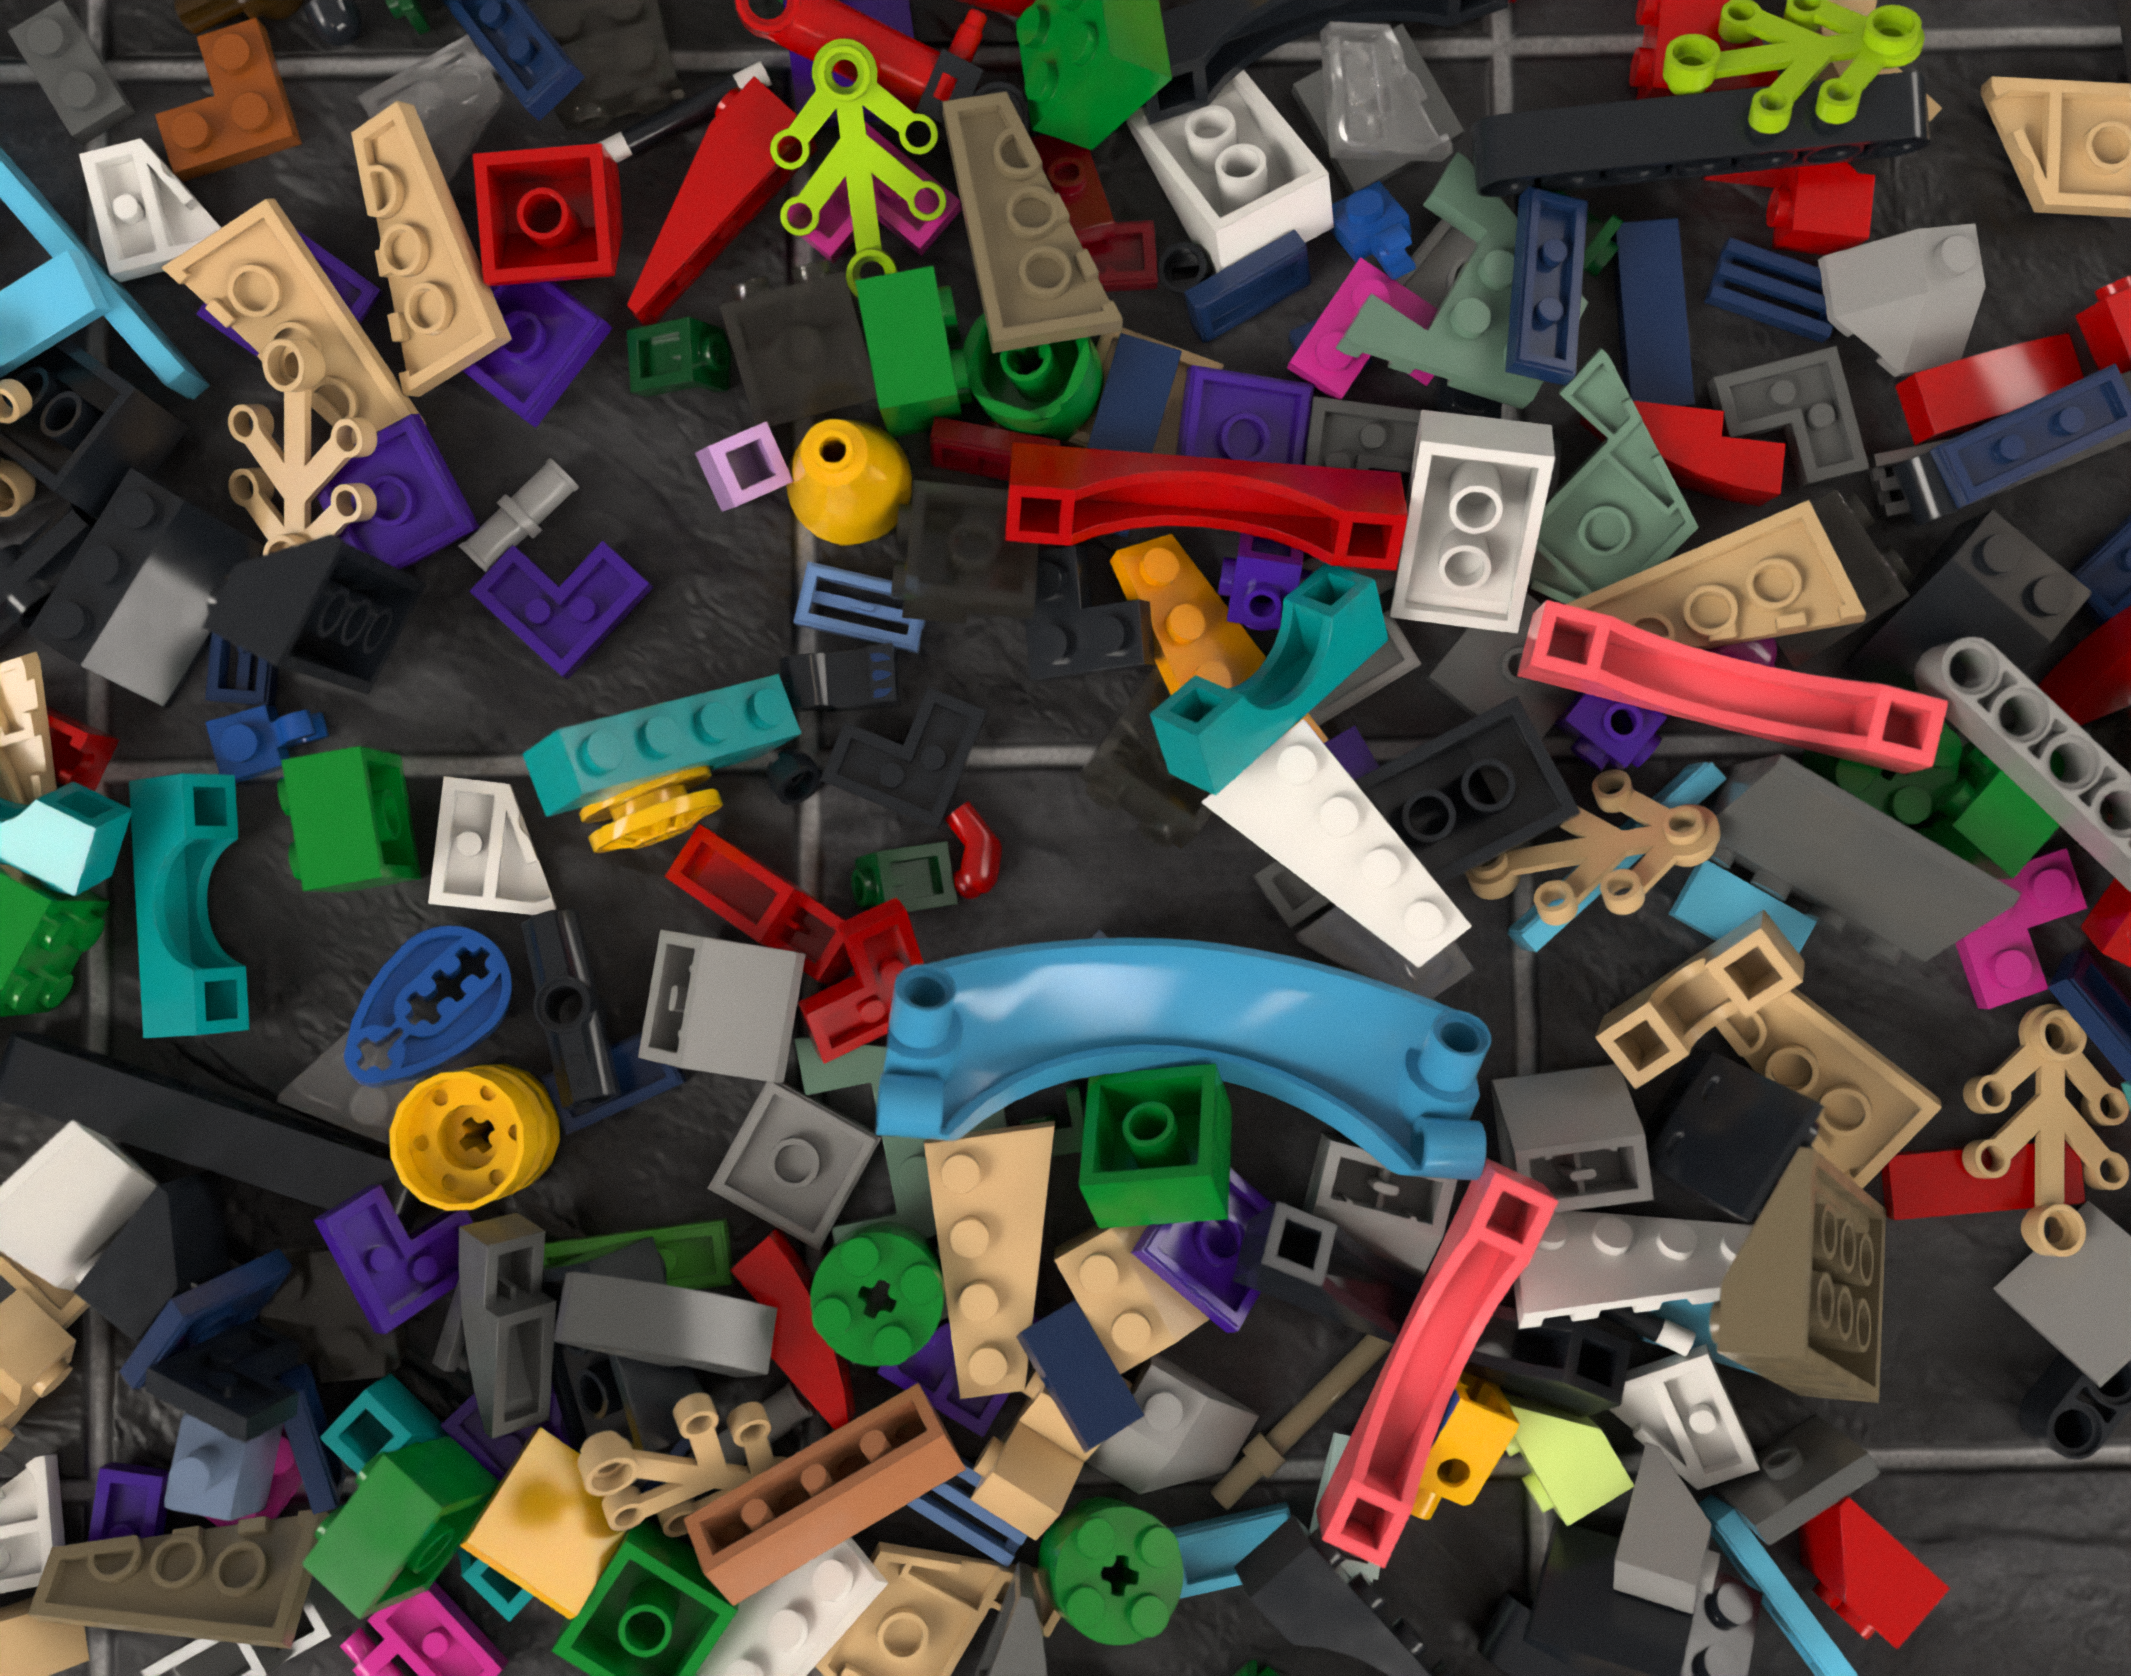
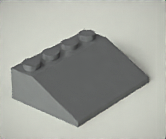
[1699,754,2021,966]

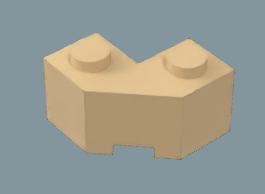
[0,1288,76,1452]
[970,1368,1133,1541]

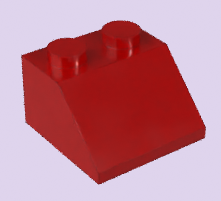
[473,143,624,286]
[1798,1496,1951,1649]

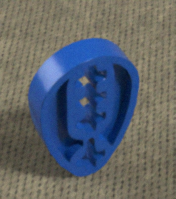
[344,926,512,1088]

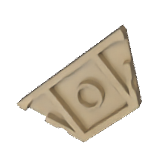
[1981,76,2131,218]

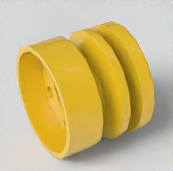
[579,704,723,853]
[390,1064,560,1211]

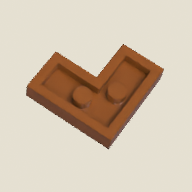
[155,18,302,182]

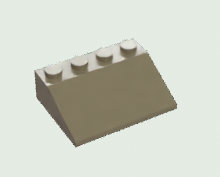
[1710,1147,1886,1403]

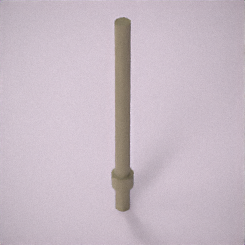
[1210,1275,1427,1510]

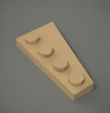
[161,198,426,444]
[924,1121,1055,1399]

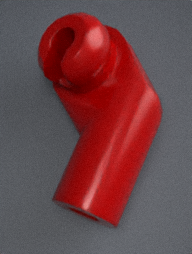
[944,801,1002,899]

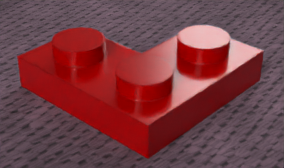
[797,897,924,1064]

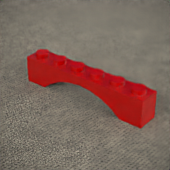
[1005,442,1408,571]

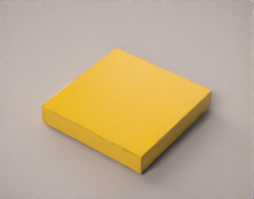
[460,1427,627,1619]

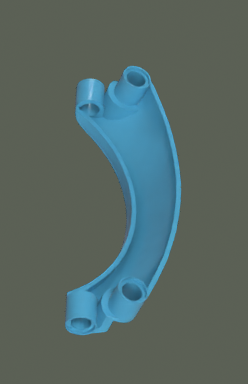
[876,938,1491,1181]

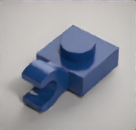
[1330,181,1416,280]
[205,704,329,783]

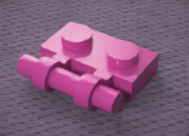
[339,1581,509,1676]

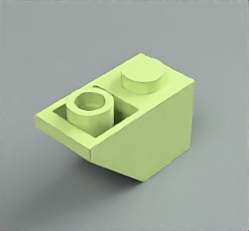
[1503,1393,1634,1526]

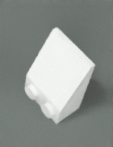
[1126,70,1334,274]
[1390,410,1555,634]
[0,1120,161,1291]

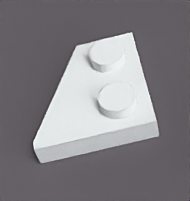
[79,138,222,282]
[428,776,557,915]
[1609,1344,1760,1490]
[0,1454,65,1594]

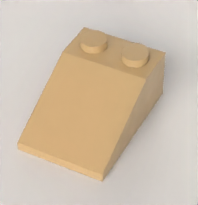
[1054,1224,1209,1374]

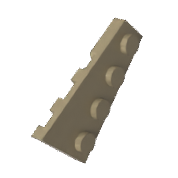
[942,91,1123,353]
[28,1509,329,1649]

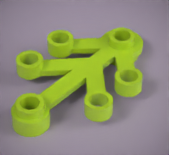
[1662,0,1925,134]
[770,39,946,297]

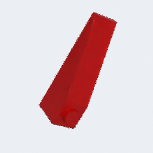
[627,76,818,326]

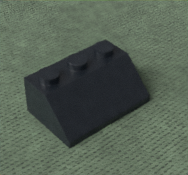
[27,468,265,708]
[542,1236,704,1454]

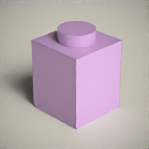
[695,421,794,512]

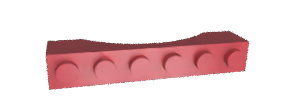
[1517,600,1948,774]
[1316,1158,1558,1568]

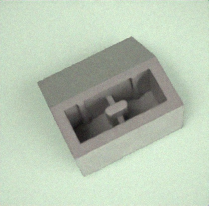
[638,929,806,1083]
[1490,1063,1654,1213]
[1302,1133,1457,1279]

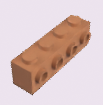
[683,1383,966,1606]

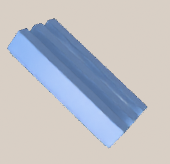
[793,561,932,653]
[906,1455,1027,1568]

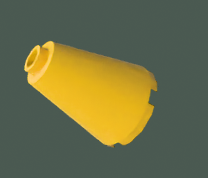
[787,419,912,546]

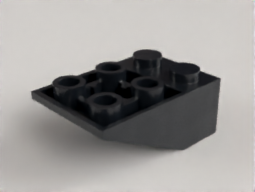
[1643,1048,1824,1223]

